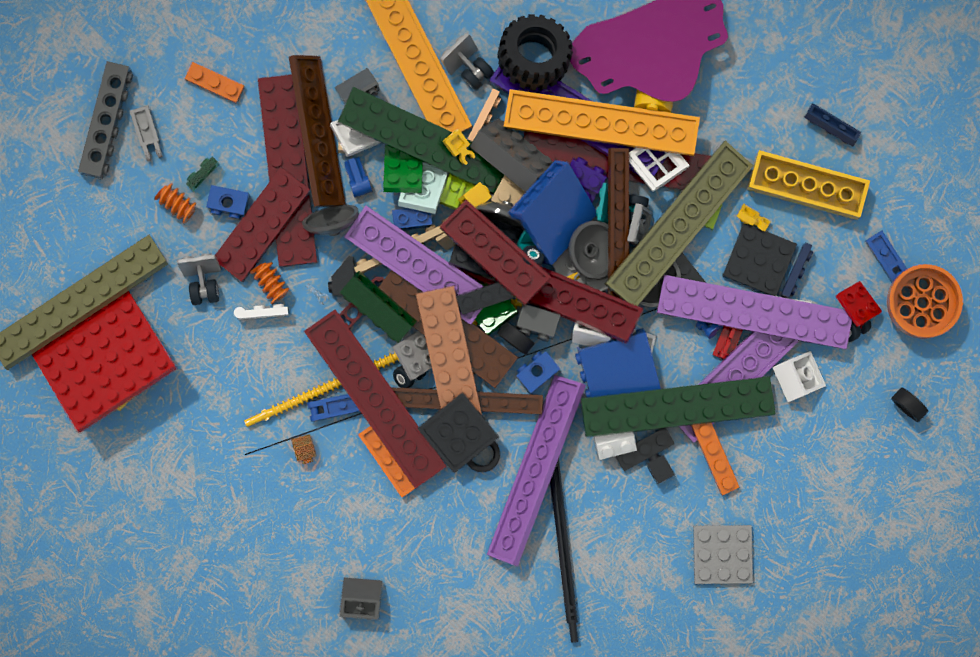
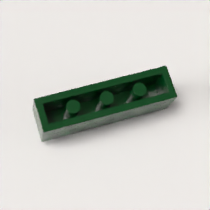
[340,271,417,343]

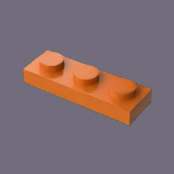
[184,62,245,104]

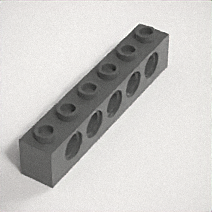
[78,61,133,179]

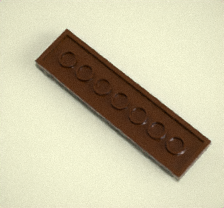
[289,55,346,207]
[379,270,518,388]

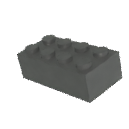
[470,118,553,192]

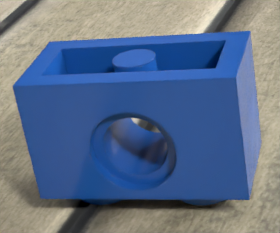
[206,185,250,219]
[392,208,433,231]
[516,351,560,394]

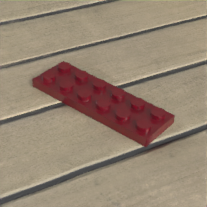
[215,167,311,282]
[439,200,551,306]

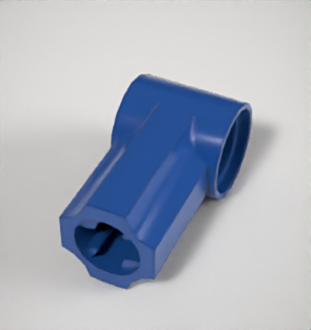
[344,157,373,198]

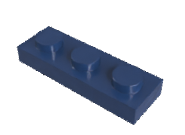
[804,103,861,147]
[780,242,813,298]

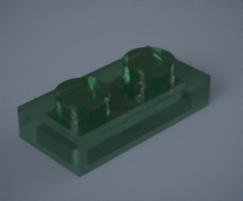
[186,157,219,191]

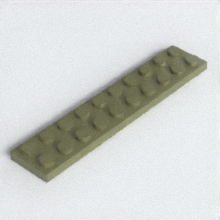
[605,140,753,306]
[0,235,168,370]

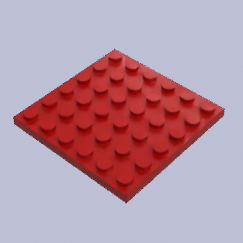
[32,291,177,434]

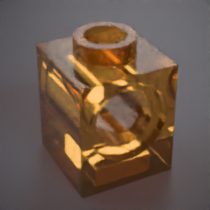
[291,434,317,464]

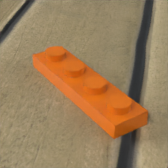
[691,423,740,495]
[358,426,415,498]

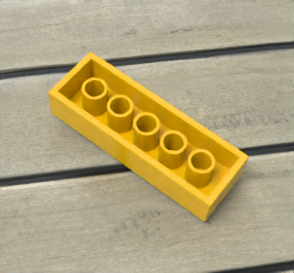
[747,150,870,220]

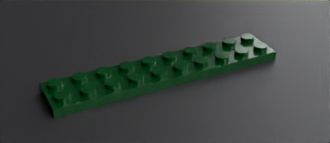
[337,87,504,194]
[580,376,776,438]

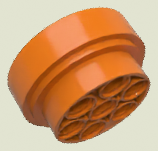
[887,264,963,339]

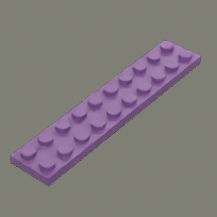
[657,275,852,350]
[487,375,586,567]

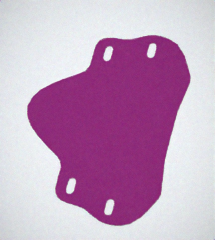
[570,0,728,102]

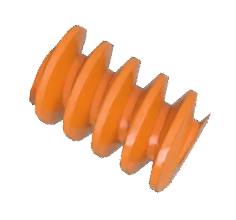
[154,183,197,224]
[250,262,289,305]

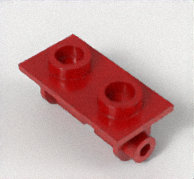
[712,326,743,360]

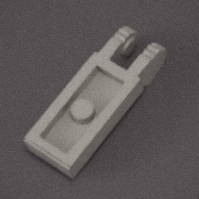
[130,105,163,161]

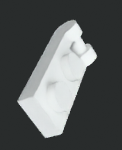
[234,304,289,320]

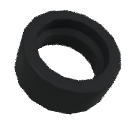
[497,322,535,355]
[891,387,928,422]
[467,441,500,472]

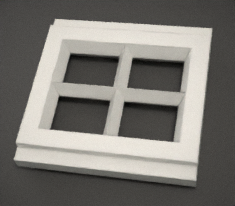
[629,148,690,192]

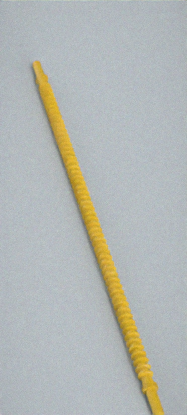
[244,272,580,427]

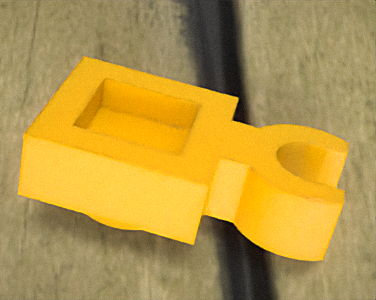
[443,129,475,165]
[737,204,771,232]

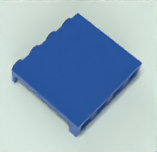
[508,160,596,265]
[575,328,661,398]

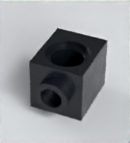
[646,454,675,484]

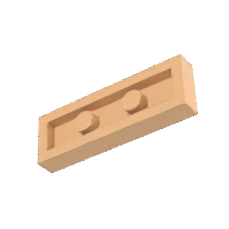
[468,89,501,142]

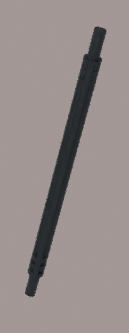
[550,458,578,643]

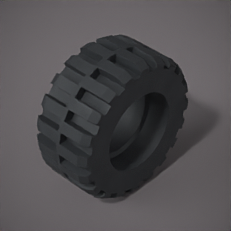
[497,14,573,90]

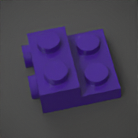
[570,157,607,203]

